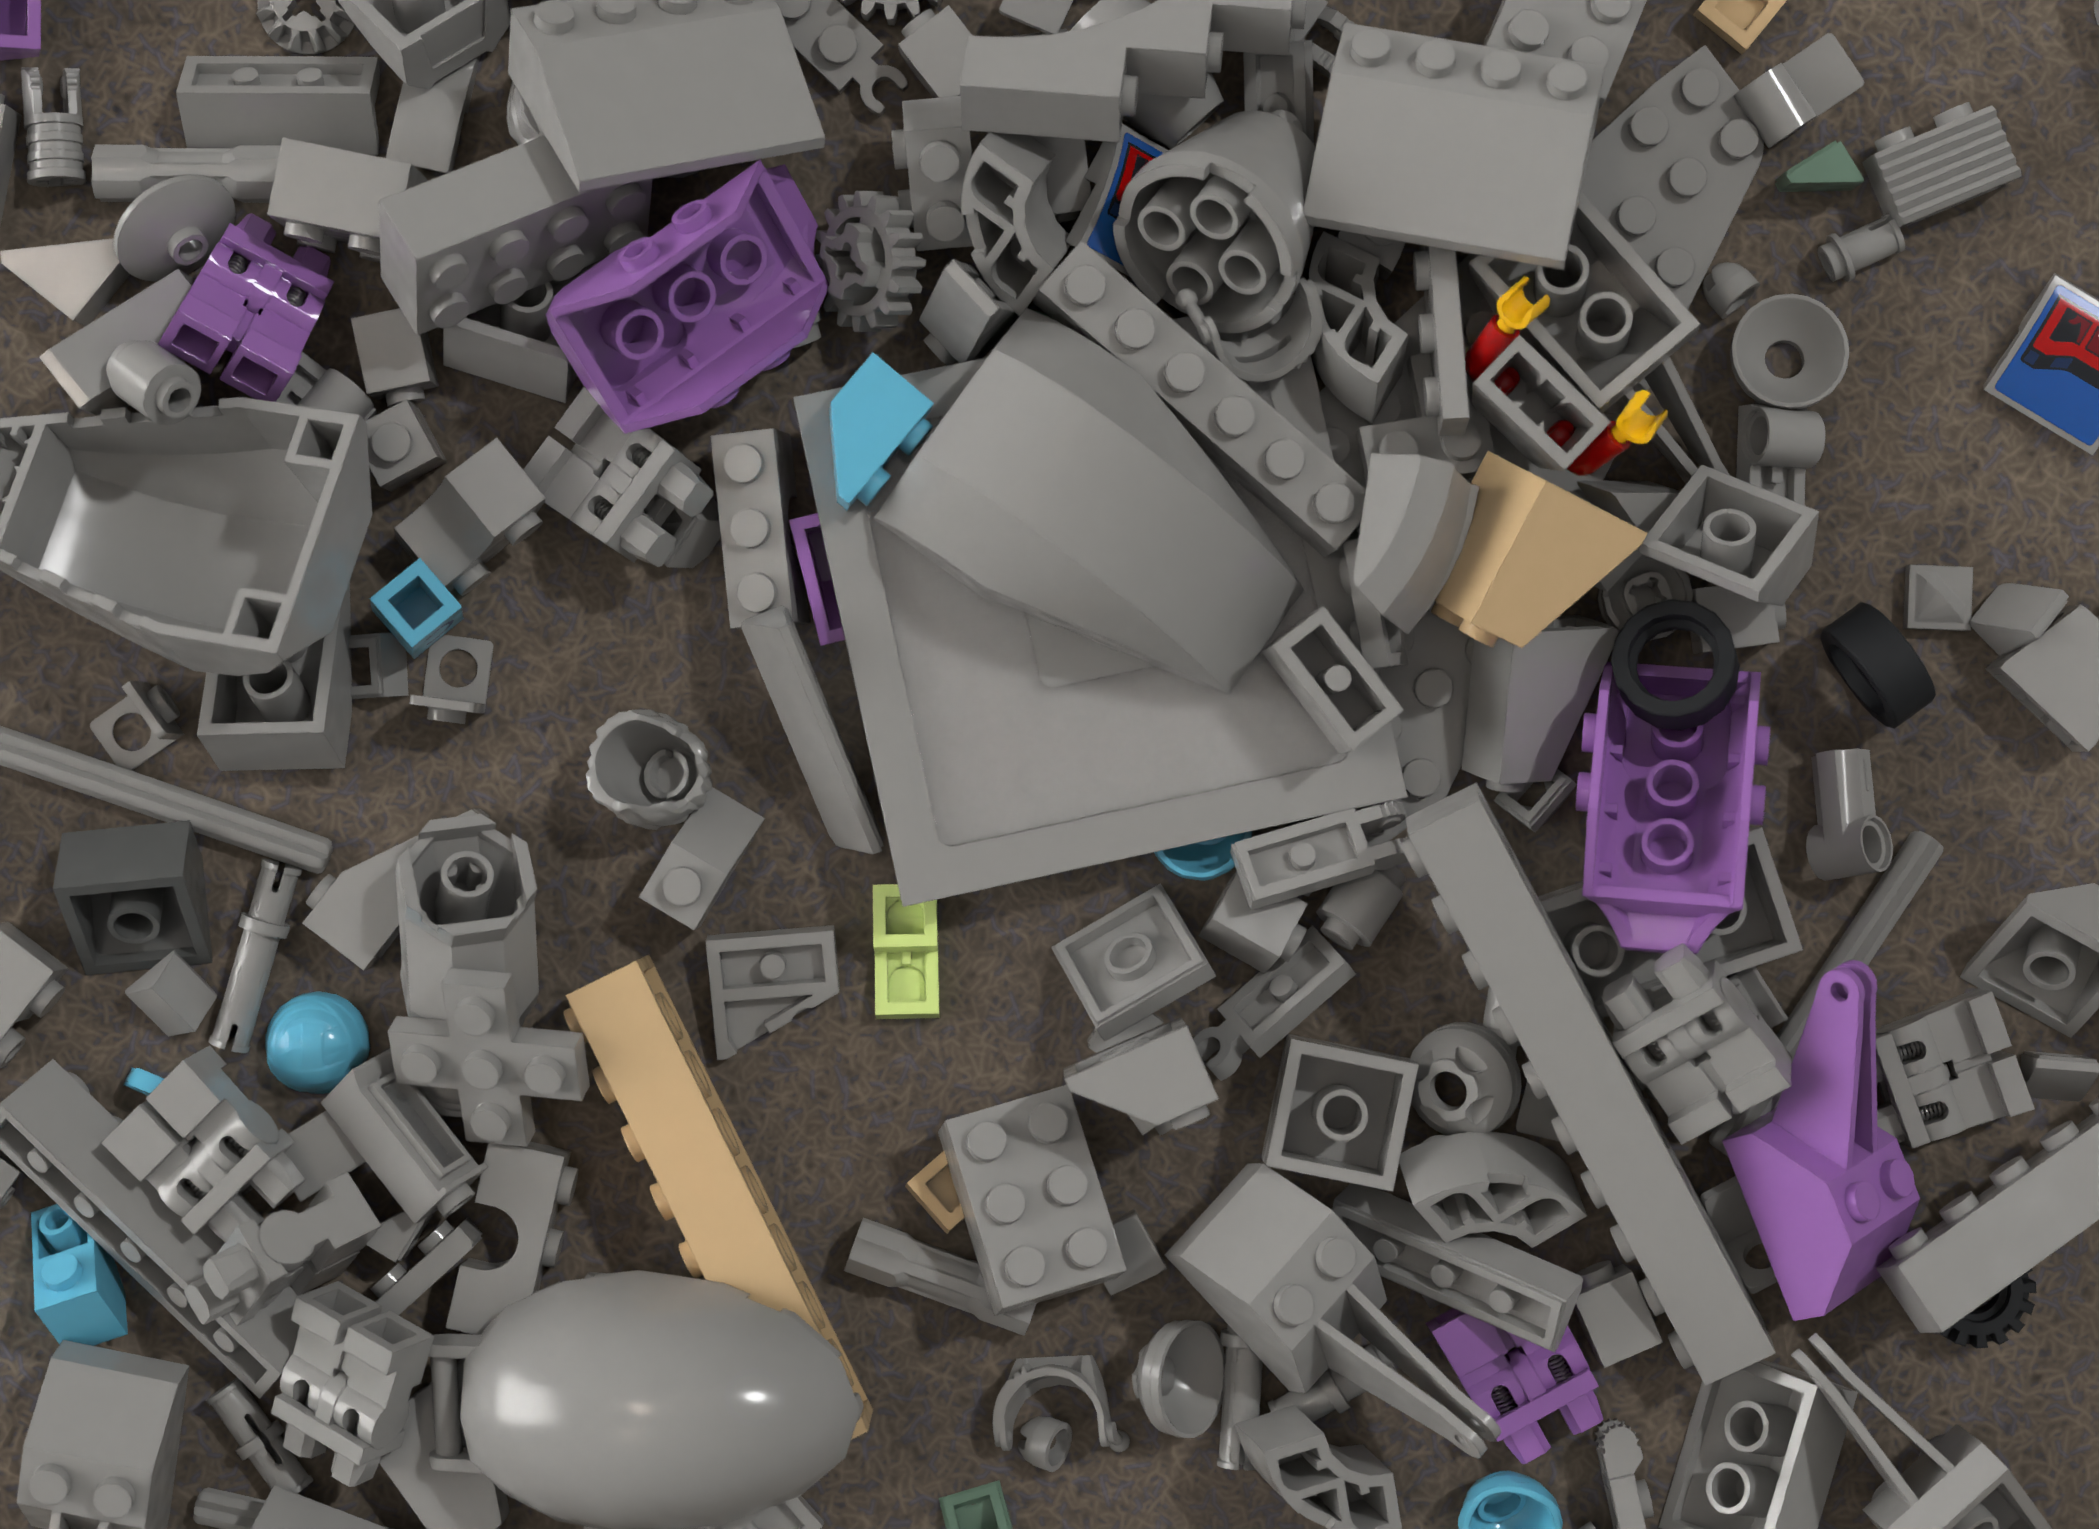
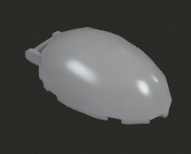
[429,1270,864,1529]

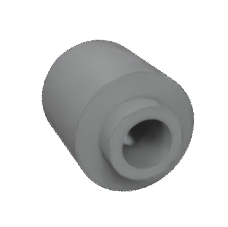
[106,340,201,426]
[1316,866,1406,950]

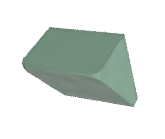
[1775,140,1864,192]
[939,1480,1014,1529]

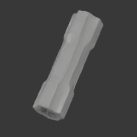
[91,144,281,203]
[844,1217,1037,1336]

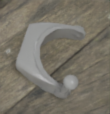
[1175,278,1323,382]
[992,1355,1130,1452]

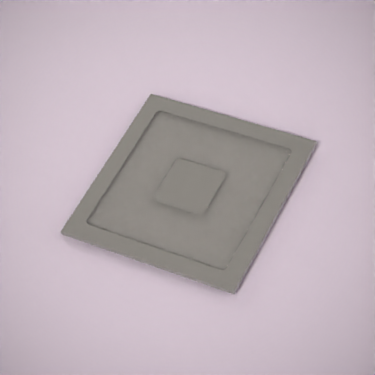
[793,295,1408,907]

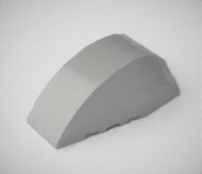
[874,308,1304,695]
[0,397,372,676]

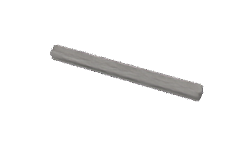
[0,726,333,874]
[1709,831,1944,1156]

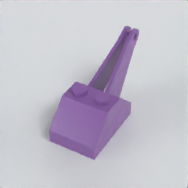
[1722,960,1920,1321]

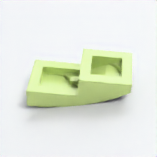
[873,884,940,1019]

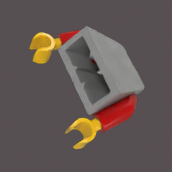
[1465,277,1668,476]

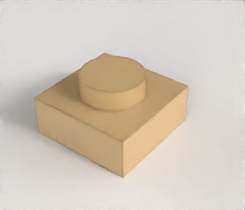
[1693,0,1787,54]
[905,1151,965,1234]

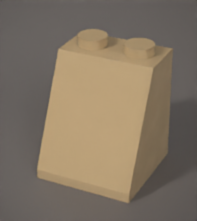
[1431,451,1648,648]

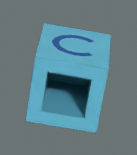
[369,558,463,659]

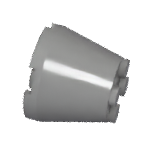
[1113,110,1316,333]

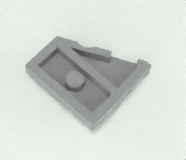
[706,925,840,1060]

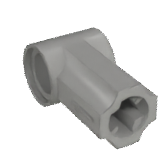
[1806,748,1893,881]

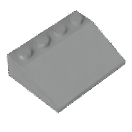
[508,0,825,192]
[1304,23,1605,270]

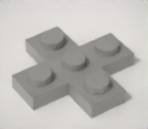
[388,968,590,1147]

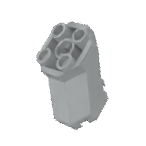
[396,814,539,1027]

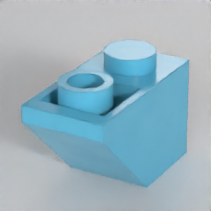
[829,352,934,511]
[31,1204,128,1346]

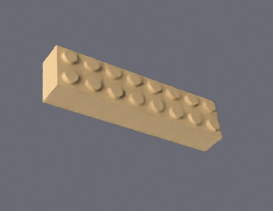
[563,955,873,1440]

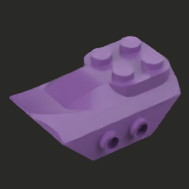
[546,160,829,434]
[1576,662,1770,954]

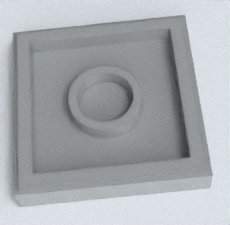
[1051,883,1216,1042]

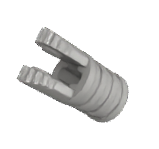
[21,67,87,187]

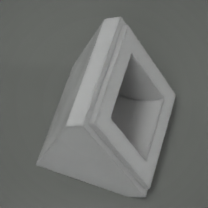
[125,950,217,1037]

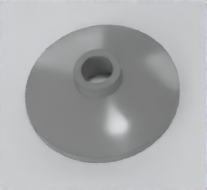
[113,174,236,282]

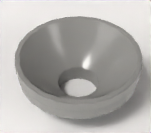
[1730,294,1850,410]
[1410,1022,1522,1136]
[1132,1320,1225,1438]

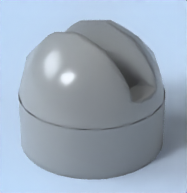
[1703,262,1760,319]
[1018,1416,1072,1472]

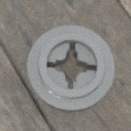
[256,0,355,55]

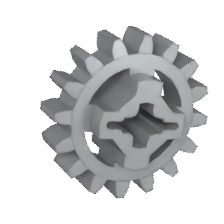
[814,191,926,332]

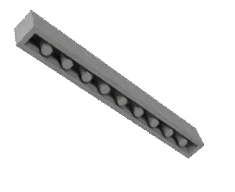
[1401,782,1776,1386]

